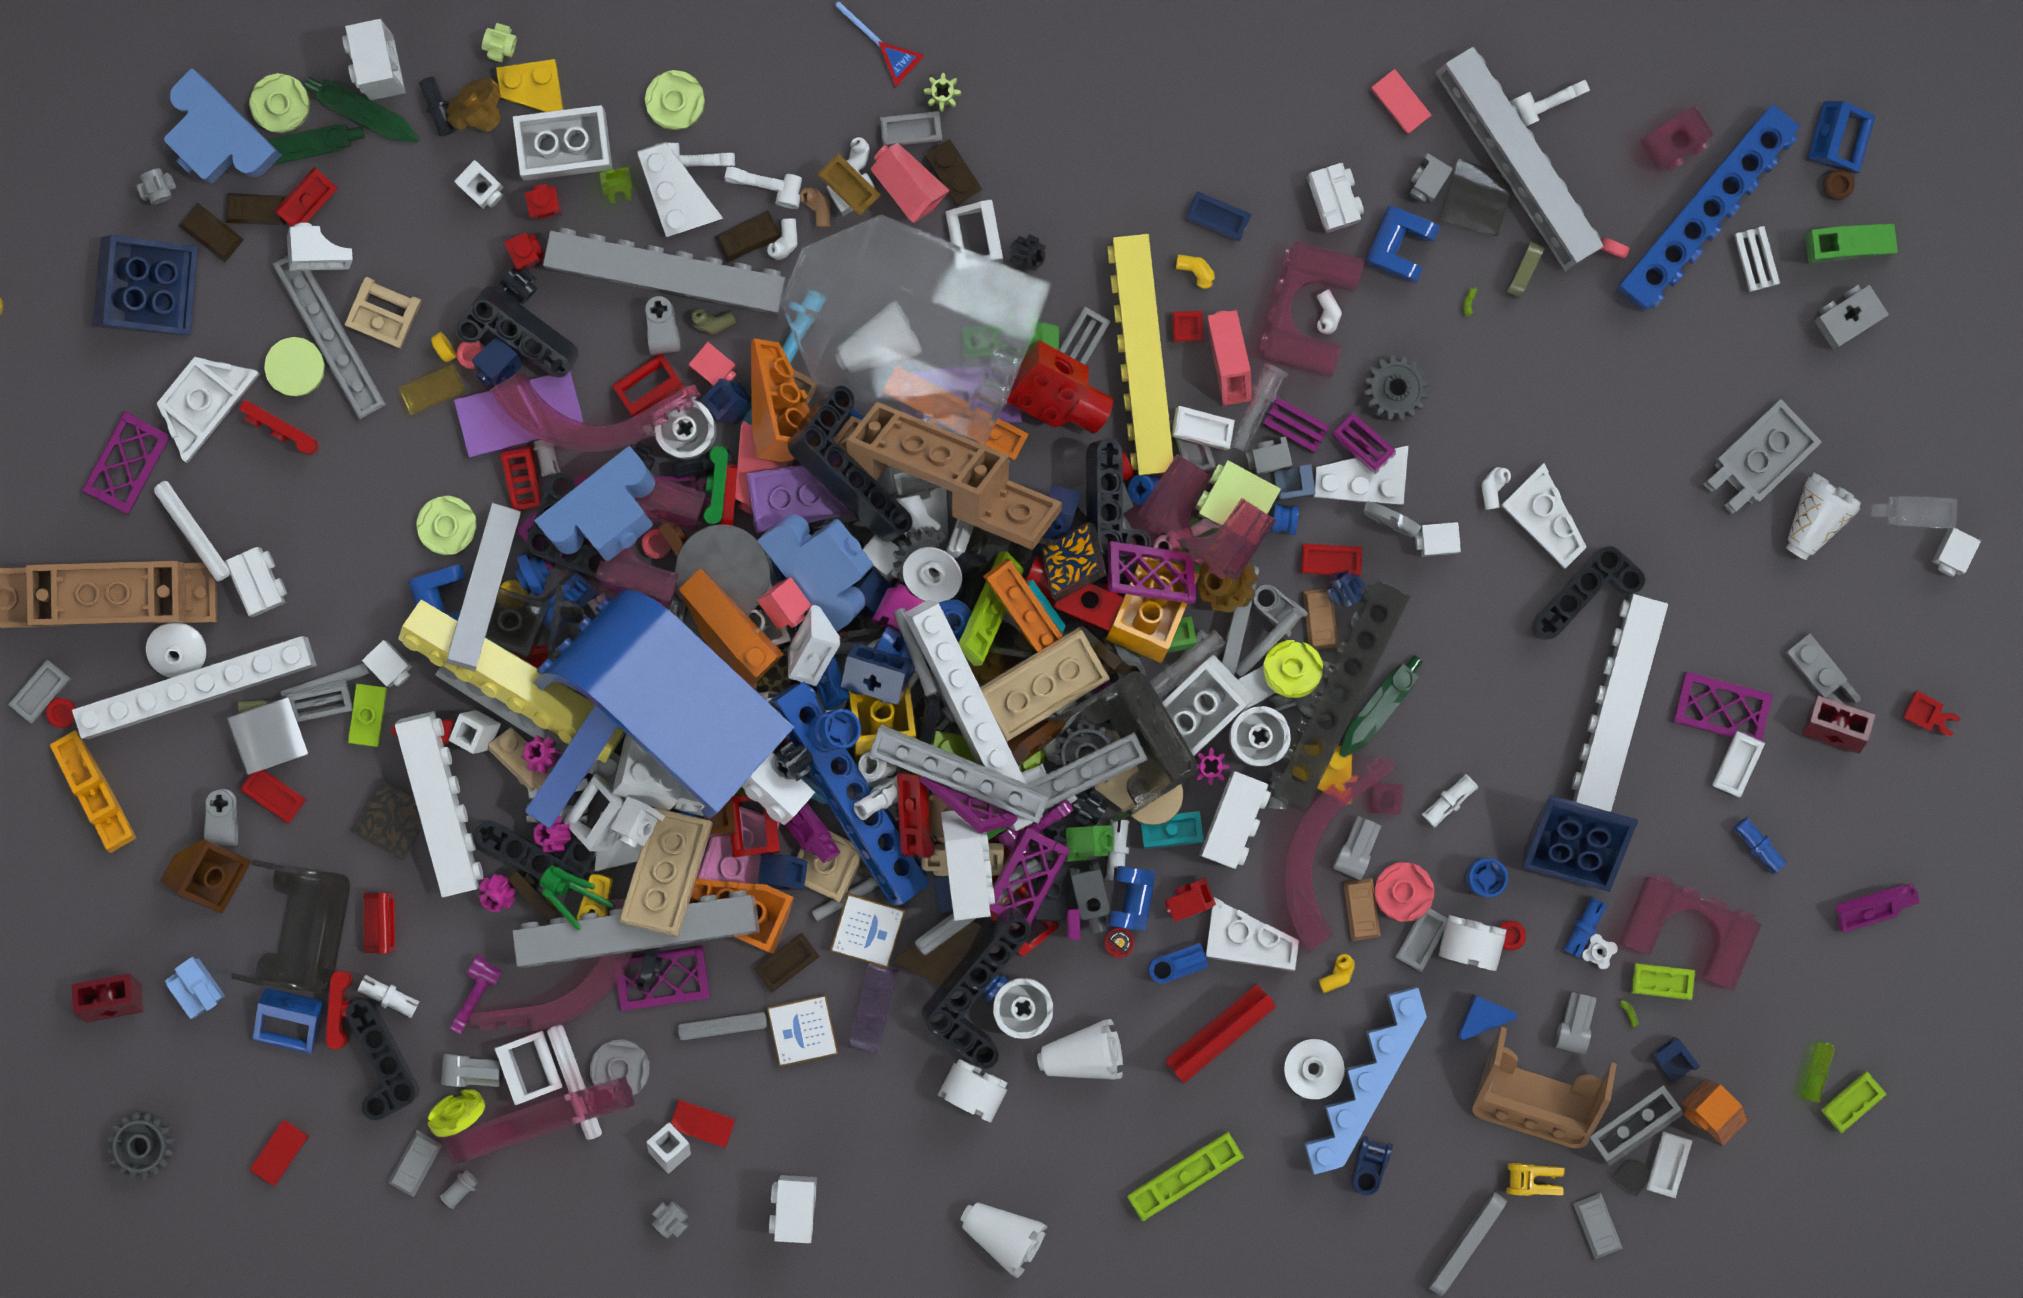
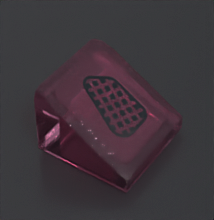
[1371,783,1404,814]

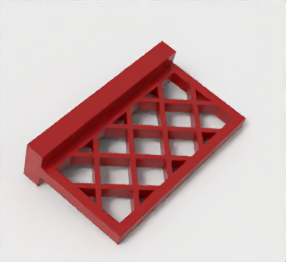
[1165,983,1276,1083]

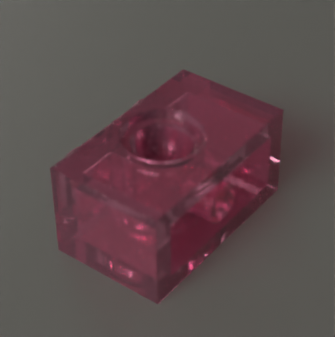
[1640,105,1714,171]

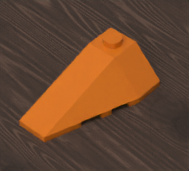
[751,338,810,462]
[679,568,784,687]
[689,878,794,954]

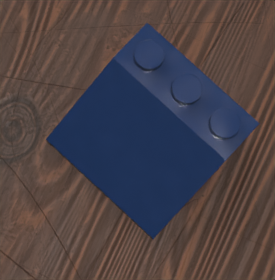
[93,235,198,336]
[1523,795,1638,892]

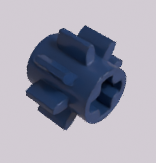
[1326,570,1366,607]

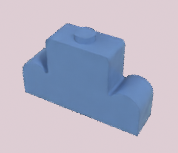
[164,68,282,184]
[534,445,655,561]
[757,514,873,632]

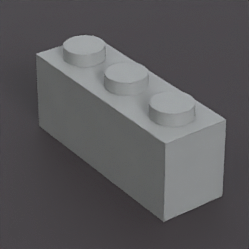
[1590,1085,1683,1166]

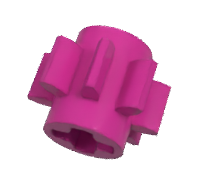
[521,735,561,774]
[1192,748,1230,785]
[533,816,571,852]
[478,874,516,912]

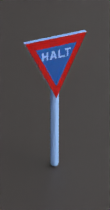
[835,2,926,88]

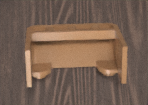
[1472,1027,1617,1149]

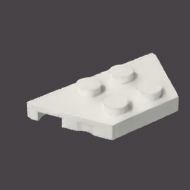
[157,357,260,463]

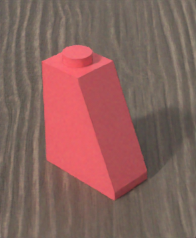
[870,142,950,223]
[1207,310,1252,406]
[735,421,794,515]

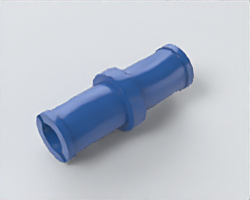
[1733,817,1787,874]
[1563,896,1609,958]

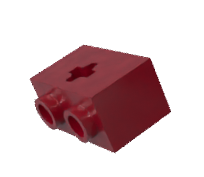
[1802,696,1876,754]
[71,973,143,1023]

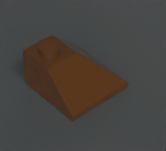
[160,839,252,913]

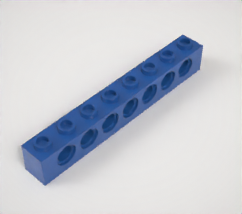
[1616,104,1800,311]
[768,681,930,905]

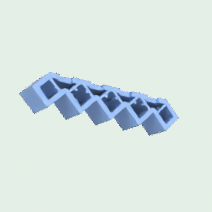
[1304,987,1427,1175]

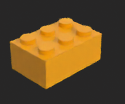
[1106,557,1199,663]

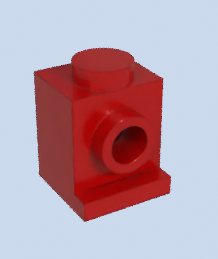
[525,184,563,221]
[504,232,545,272]
[1165,877,1216,922]

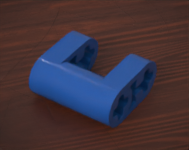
[1365,206,1440,283]
[408,564,466,621]
[1109,866,1156,931]

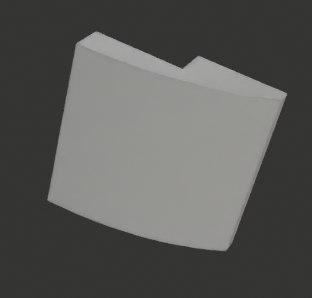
[227,697,308,774]

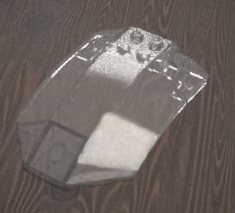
[780,214,1050,445]

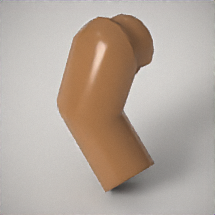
[800,187,830,228]

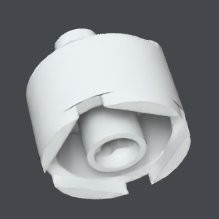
[655,398,717,461]
[1229,706,1291,767]
[1439,915,1507,971]
[993,977,1053,1039]
[938,1059,1008,1122]

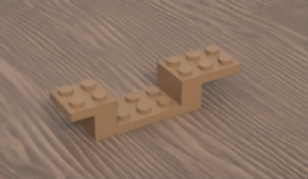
[833,402,1062,550]
[0,561,218,629]

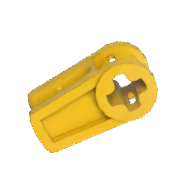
[577,873,613,921]
[1506,1163,1565,1196]

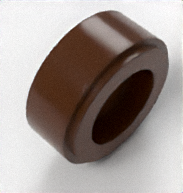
[1823,170,1855,201]

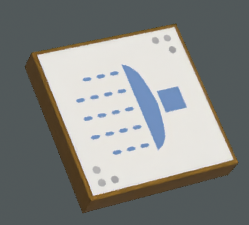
[830,892,905,968]
[767,995,838,1067]

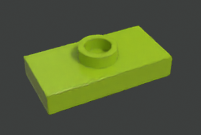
[348,684,387,747]
[1631,963,1695,1000]
[1820,1071,1887,1134]

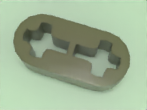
[1507,241,1544,298]

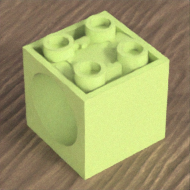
[1195,460,1281,546]

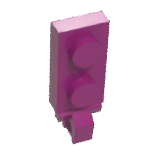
[785,802,841,863]
[1835,883,1920,933]

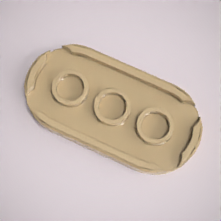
[1079,729,1183,825]

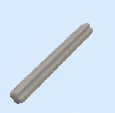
[915,857,1042,955]

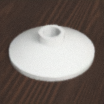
[903,547,962,603]
[146,623,207,678]
[1284,1039,1345,1099]

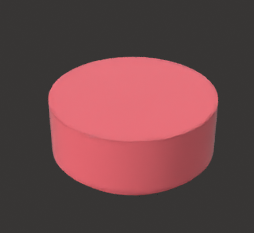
[1600,237,1630,259]
[457,341,485,370]
[642,529,672,559]

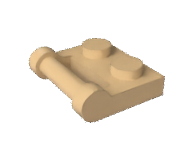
[345,277,422,349]

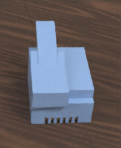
[165,957,225,1019]

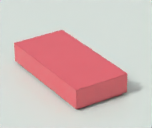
[1371,69,1432,135]

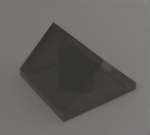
[485,587,549,658]

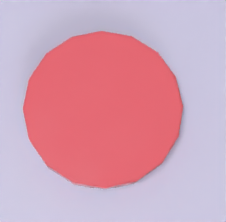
[1375,862,1435,922]

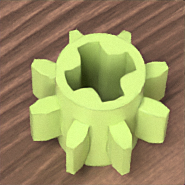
[482,23,517,62]
[924,73,961,112]

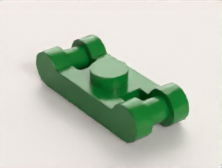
[704,445,728,524]

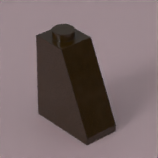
[895,913,982,986]

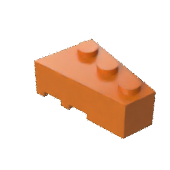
[1680,1079,1748,1146]

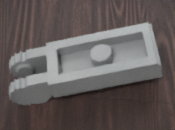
[1785,633,1861,704]

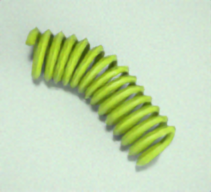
[1463,288,1478,317]
[1619,999,1639,1027]

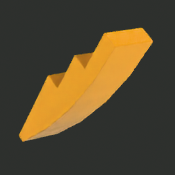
[50,730,136,853]

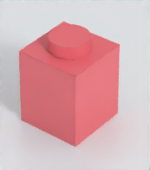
[689,342,737,386]
[757,577,812,629]

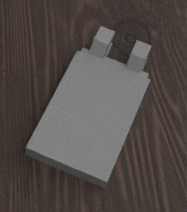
[1703,399,1822,515]

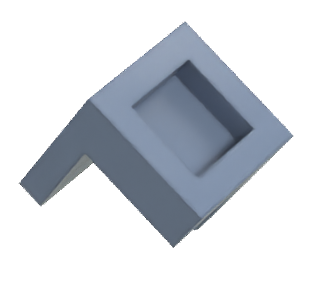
[1274,464,1316,501]

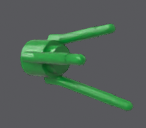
[539,865,614,930]

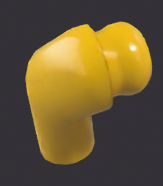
[1176,254,1215,289]
[1318,954,1355,993]

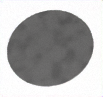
[675,525,770,615]

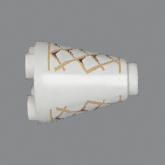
[1786,473,1861,560]

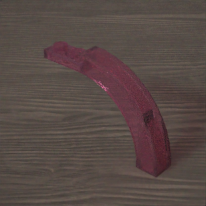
[490,374,701,452]
[1285,756,1396,952]
[470,899,635,1031]
[443,1076,635,1165]

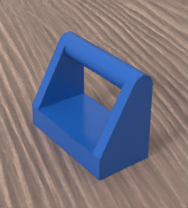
[1808,101,1876,173]
[253,988,324,1054]

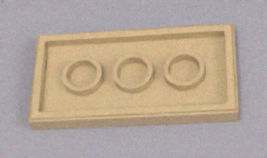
[980,627,1110,741]
[619,808,713,938]

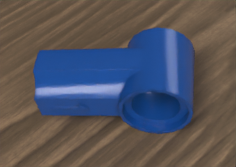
[1148,943,1209,984]

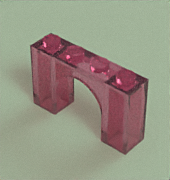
[1259,241,1365,377]
[1138,454,1276,581]
[596,476,706,610]
[1619,874,1762,991]

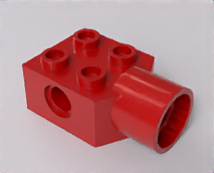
[1005,340,1113,434]
[1026,556,1124,633]

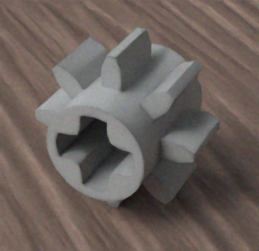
[136,168,176,205]
[652,1201,688,1239]

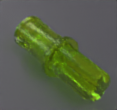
[1801,1042,1835,1103]

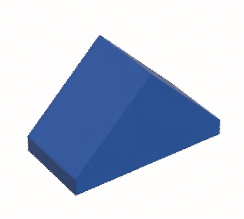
[1457,995,1518,1041]

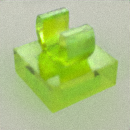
[600,166,633,204]

